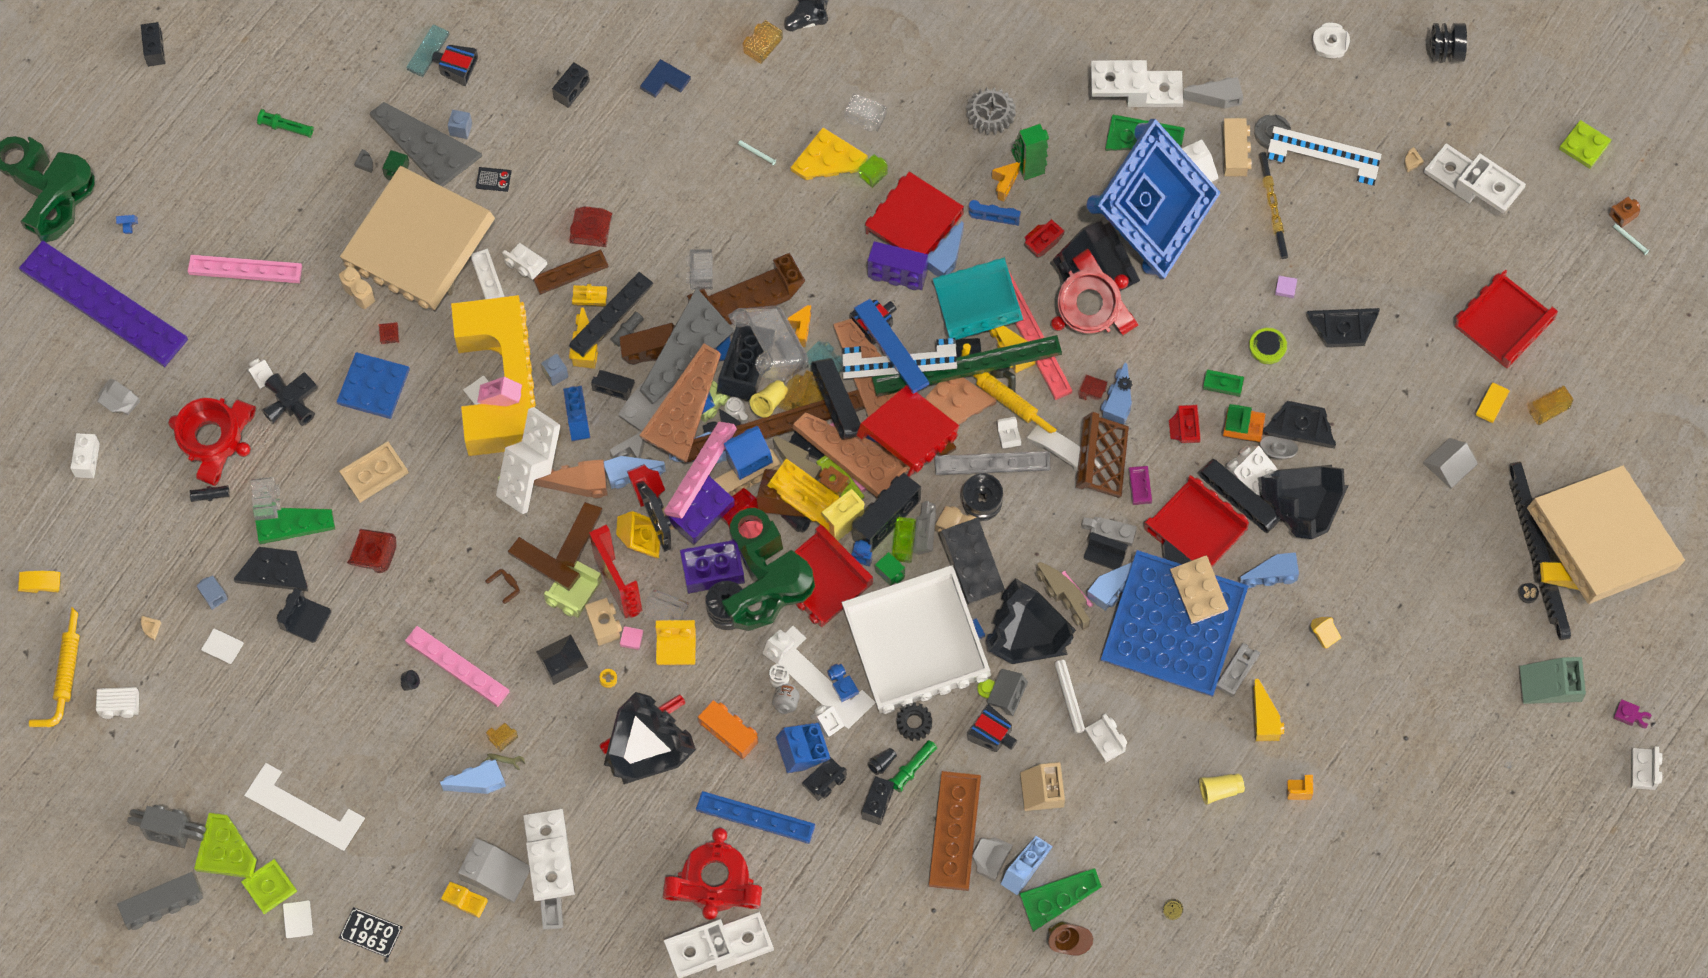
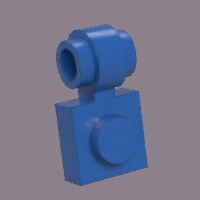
[852,540,873,567]
[827,663,859,702]

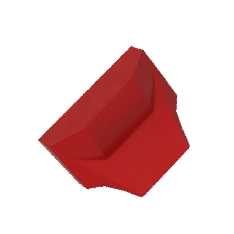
[1024,219,1065,257]
[1169,405,1201,443]
[627,464,665,507]

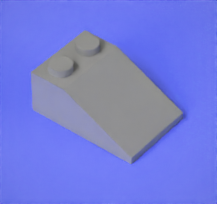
[618,380,674,431]
[458,838,530,903]

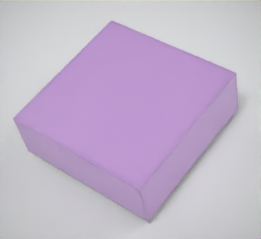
[1275,276,1297,298]

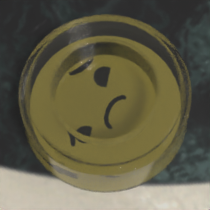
[1163,899,1183,920]

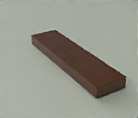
[533,249,609,295]
[556,502,602,568]
[508,537,580,591]

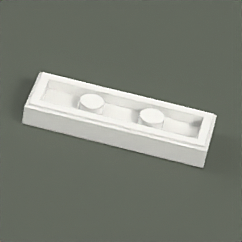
[470,249,504,299]

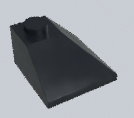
[536,634,588,685]

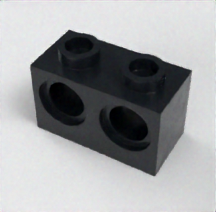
[140,22,166,67]
[552,62,590,108]
[862,776,894,825]

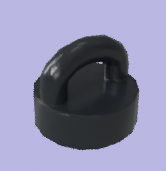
[401,670,420,691]

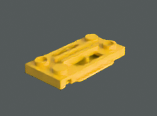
[767,459,841,531]

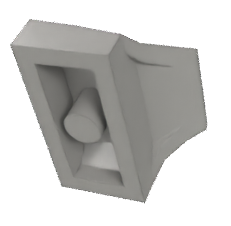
[97,379,140,415]
[972,837,1013,882]

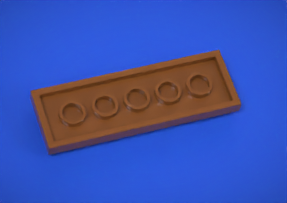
[929,771,981,891]

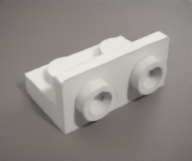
[502,243,548,280]
[1085,714,1127,763]
[1631,746,1662,790]

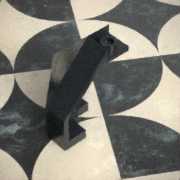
[1053,217,1140,291]
[1261,465,1349,540]
[986,578,1076,664]
[604,692,696,784]

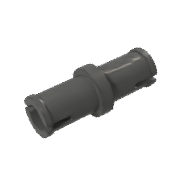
[610,311,644,347]

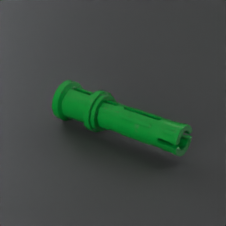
[257,109,314,138]
[888,740,937,793]

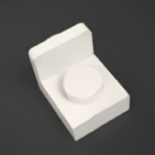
[810,705,844,737]

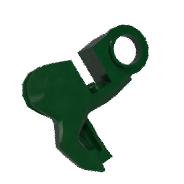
[0,136,95,243]
[721,508,815,631]

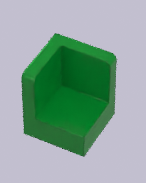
[1225,404,1252,434]

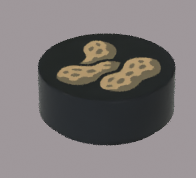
[1519,583,1539,603]

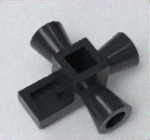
[261,372,318,426]

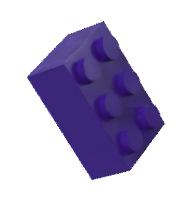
[868,241,928,290]
[668,475,734,545]
[680,540,745,594]

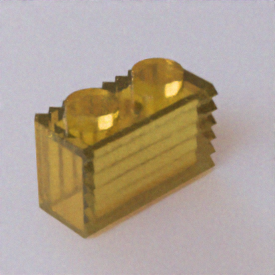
[743,20,783,64]
[1529,385,1574,425]

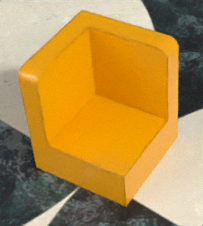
[1287,775,1313,800]

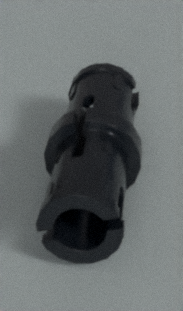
[189,485,230,502]

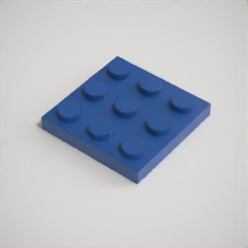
[337,352,410,419]

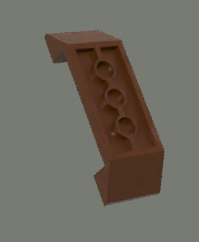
[687,253,805,325]

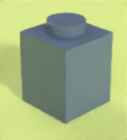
[447,109,472,139]
[541,354,569,387]
[196,575,228,610]

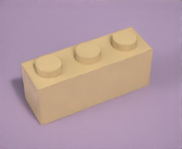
[1223,118,1251,176]

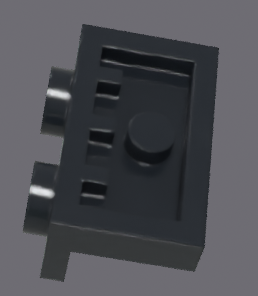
[802,757,847,801]

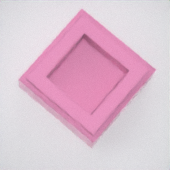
[620,626,643,650]

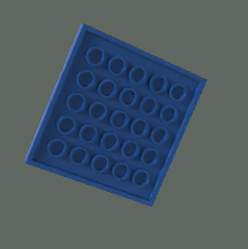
[1101,550,1249,697]

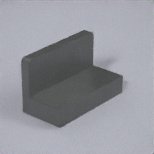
[987,669,1028,716]

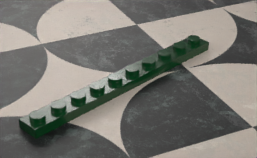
[872,335,1062,397]

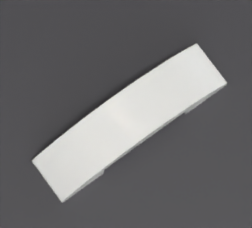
[1027,424,1100,473]

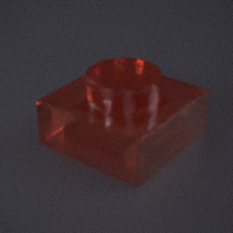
[379,322,400,344]

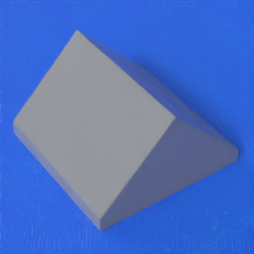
[1423,438,1478,489]

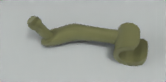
[482,753,525,770]

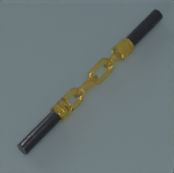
[1259,152,1288,259]

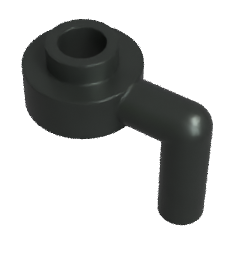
[990,367,1016,393]

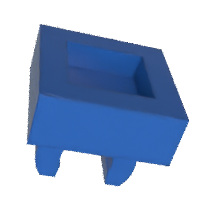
[116,215,138,234]

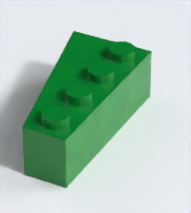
[1011,124,1049,181]

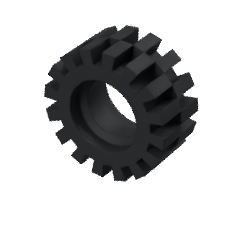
[897,703,932,741]

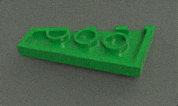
[1105,114,1185,151]
[253,507,335,545]
[1019,868,1102,932]

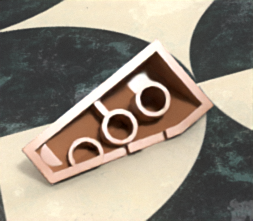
[533,460,608,498]

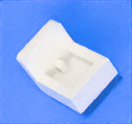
[247,358,273,389]
[997,417,1021,448]
[763,630,796,664]

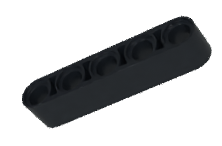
[811,358,861,440]
[1198,459,1281,533]

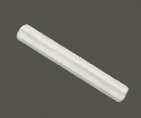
[1055,660,1085,734]

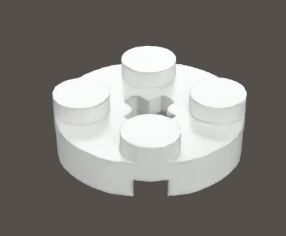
[1313,23,1350,58]

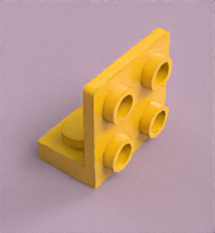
[656,620,696,665]

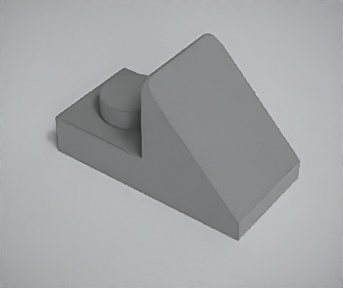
[609,431,645,459]
[540,897,563,930]

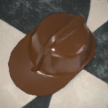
[1048,922,1093,956]

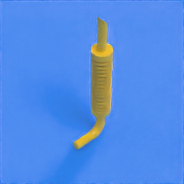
[961,344,1057,433]
[29,606,80,727]

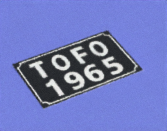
[339,907,403,958]

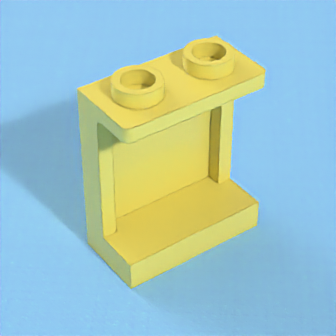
[822,489,864,541]

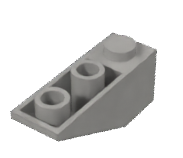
[1183,77,1243,109]

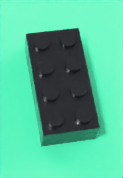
[717,323,774,400]
[852,472,921,552]
[940,517,1005,605]

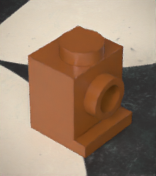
[1609,196,1640,228]
[819,466,851,497]

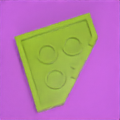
[194,813,257,878]

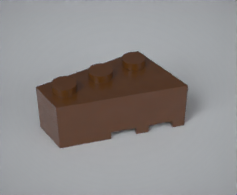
[619,323,675,364]

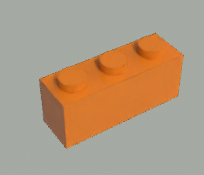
[698,700,758,759]

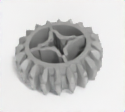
[966,87,1016,135]

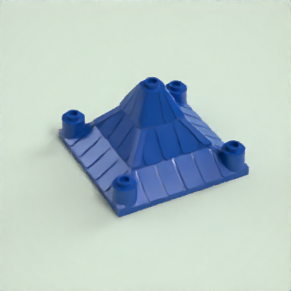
[1087,119,1221,279]

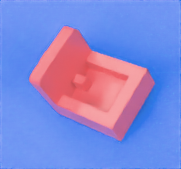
[739,520,763,538]

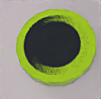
[1249,328,1287,364]

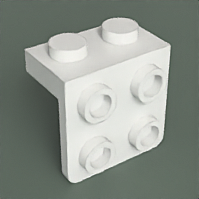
[1226,446,1278,497]

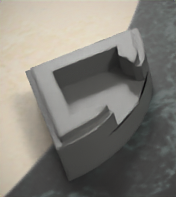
[354,149,373,173]

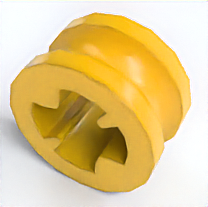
[599,669,617,688]

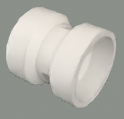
[769,664,789,688]

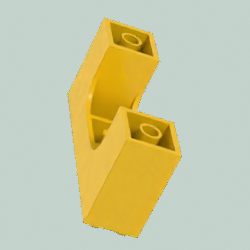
[451,295,536,456]

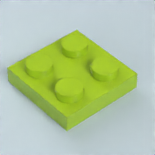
[1559,120,1612,169]
[241,859,297,914]

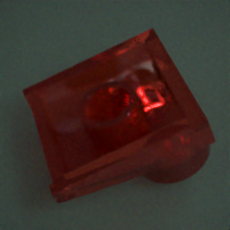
[569,206,612,247]
[347,529,397,573]

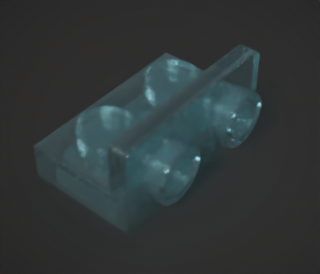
[803,341,843,374]

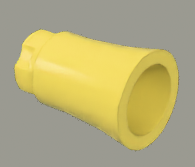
[750,380,788,417]
[1199,774,1245,805]

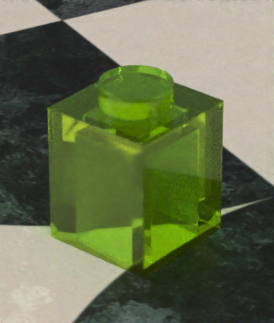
[859,154,888,188]

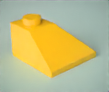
[616,511,660,559]

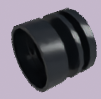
[1429,23,1467,62]
[962,473,1003,521]
[706,581,748,630]

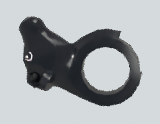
[784,0,829,32]

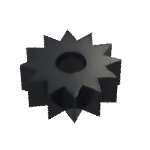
[1117,376,1133,392]

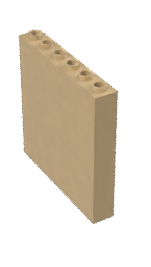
[340,166,495,310]
[1527,465,1685,604]

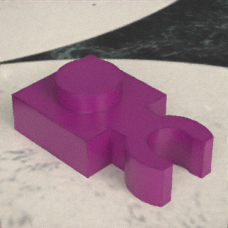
[1613,699,1652,729]

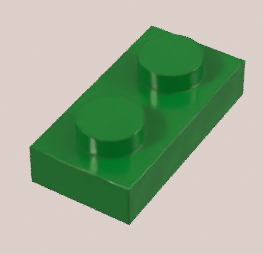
[1203,369,1244,397]

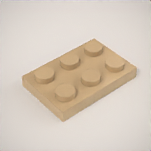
[339,442,409,503]
[1170,555,1228,624]

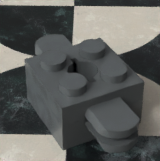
[127,805,206,849]

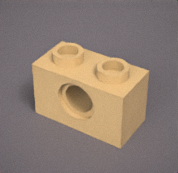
[585,598,622,646]

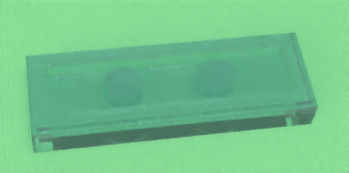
[406,24,450,77]

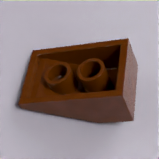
[757,469,806,517]

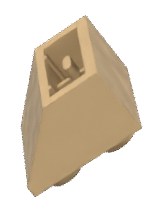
[1020,762,1065,811]

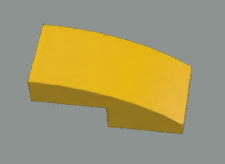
[1476,382,1510,423]
[18,571,60,593]
[441,882,488,918]

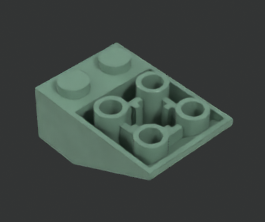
[1519,657,1586,704]

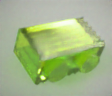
[893,517,916,563]

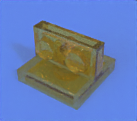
[778,370,823,411]

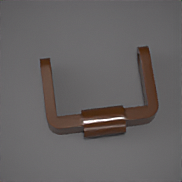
[485,569,520,604]

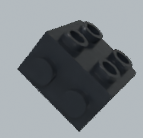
[276,588,331,643]

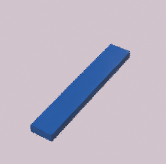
[854,299,929,394]
[696,791,815,844]

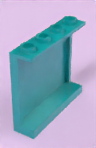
[933,257,1023,340]

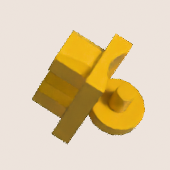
[572,284,607,307]

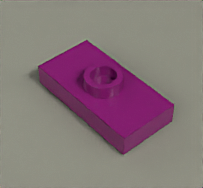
[1129,466,1152,505]

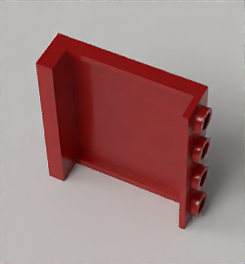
[865,171,964,254]
[1455,269,1558,369]
[857,385,960,477]
[1144,475,1249,567]
[589,524,643,619]
[794,524,873,628]

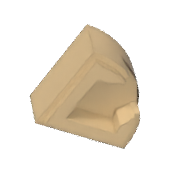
[1405,147,1424,172]
[141,616,161,640]

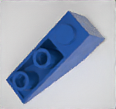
[563,386,590,441]

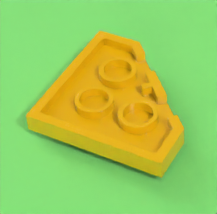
[790,128,868,180]

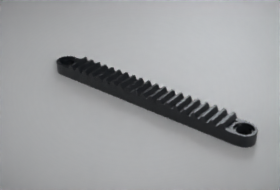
[1509,461,1571,641]

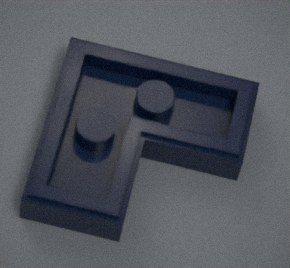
[640,59,691,98]

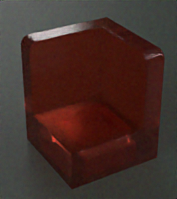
[1079,374,1108,401]

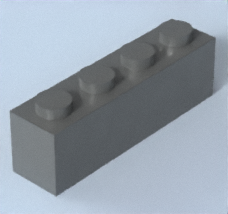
[117,872,203,930]

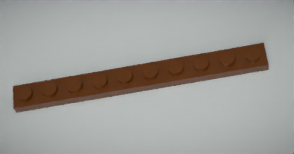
[687,390,865,462]

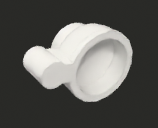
[724,397,748,424]

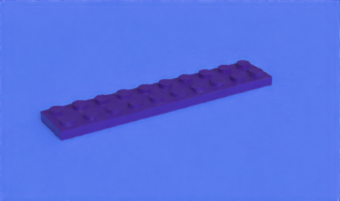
[19,240,188,368]

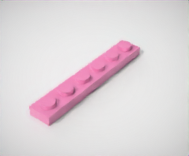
[188,255,302,283]
[664,422,737,519]
[405,626,510,707]

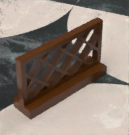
[1076,412,1129,498]

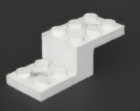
[1091,60,1183,107]
[1424,144,1526,214]
[496,407,560,514]
[523,809,575,901]
[664,912,774,978]

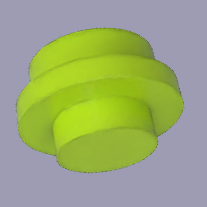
[978,679,995,699]

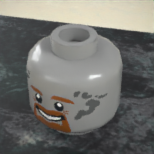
[772,684,800,714]

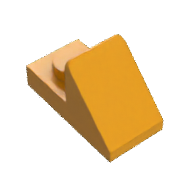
[992,162,1020,202]
[786,305,812,347]

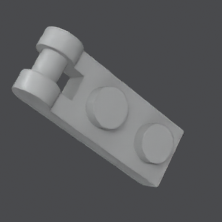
[1216,643,1261,697]

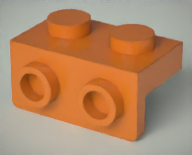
[1223,407,1265,442]

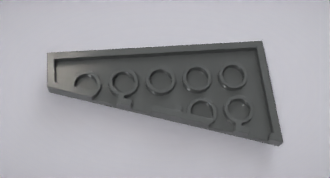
[370,102,482,187]
[640,288,735,404]

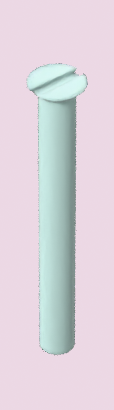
[738,140,776,165]
[1613,224,1650,255]

